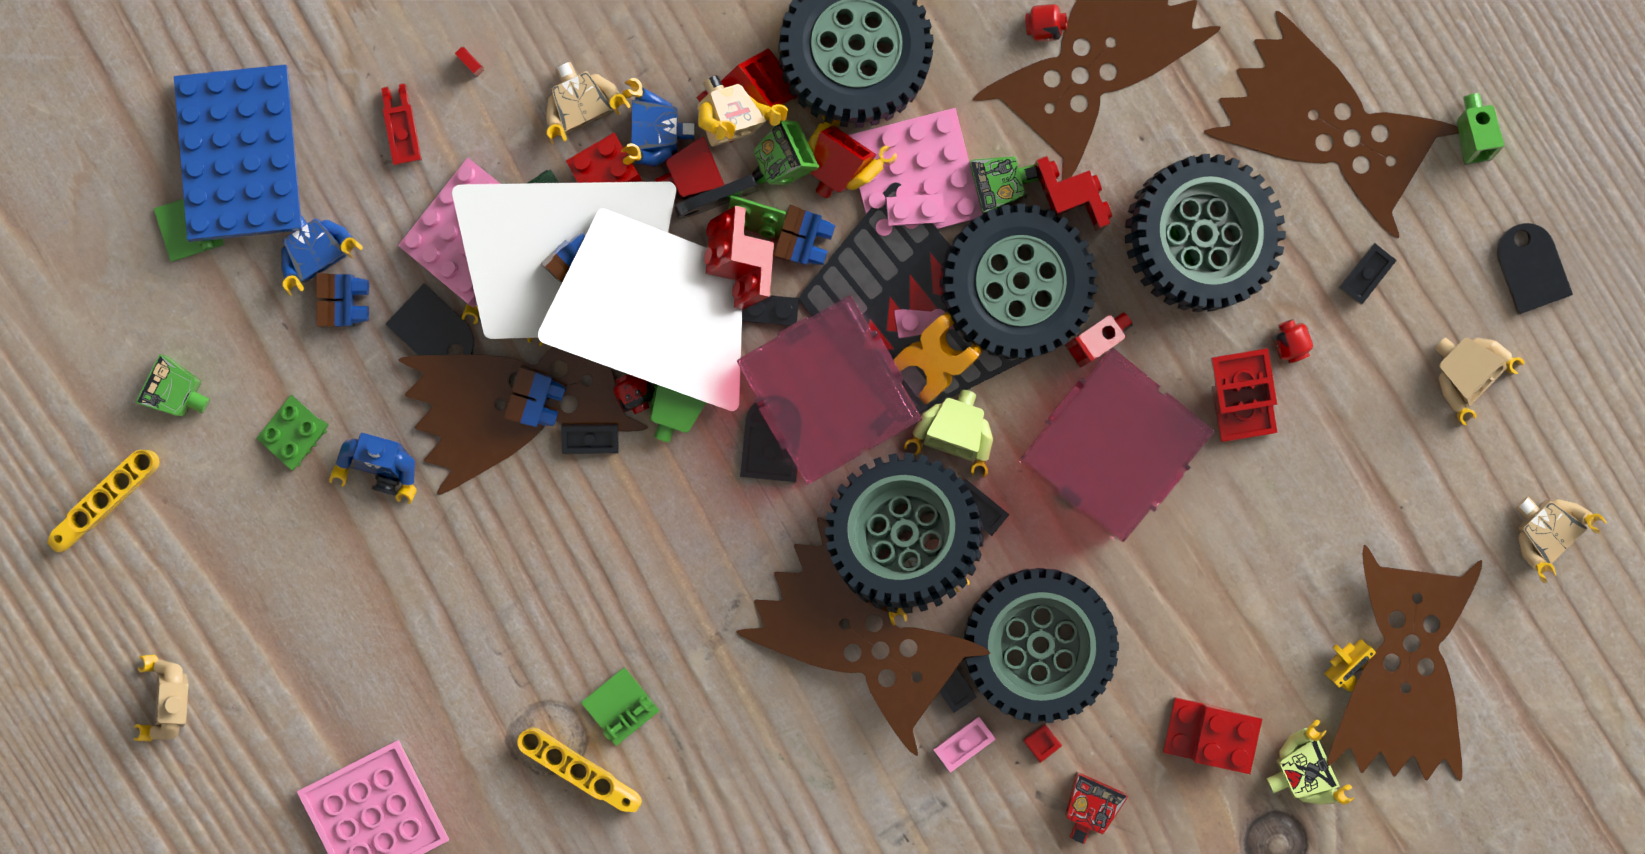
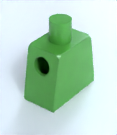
[1457,93,1504,165]
[649,384,707,442]

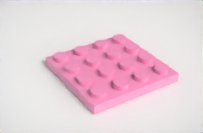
[849,108,982,236]
[398,157,501,308]
[297,740,449,854]

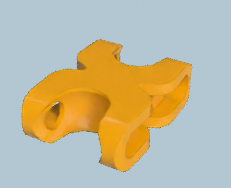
[890,312,983,404]

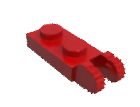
[381,83,422,166]

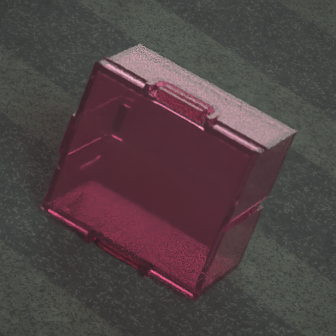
[736,295,922,485]
[1019,347,1215,542]

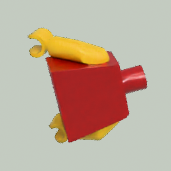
[808,115,897,198]

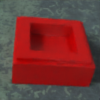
[455,46,484,77]
[1023,723,1062,763]

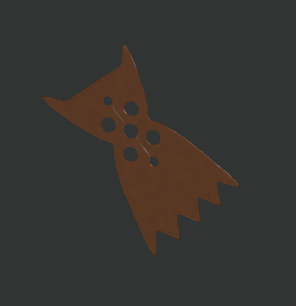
[973,0,1221,180]
[1204,11,1459,238]
[399,347,648,495]
[737,518,991,756]
[1327,545,1482,781]

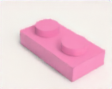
[886,194,945,226]
[894,309,954,338]
[933,716,996,773]

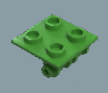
[729,195,786,239]
[154,199,224,262]
[256,395,329,471]
[581,667,660,746]

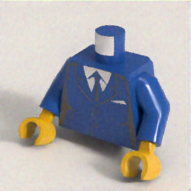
[621,78,694,167]
[281,215,363,296]
[329,433,417,504]

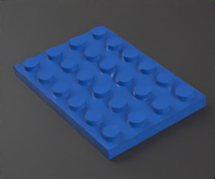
[174,65,302,242]

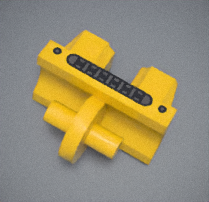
[1324,639,1376,692]

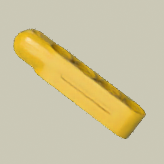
[47,449,160,553]
[517,727,642,812]

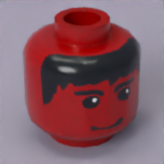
[1025,4,1067,42]
[1272,319,1313,363]
[613,374,653,415]

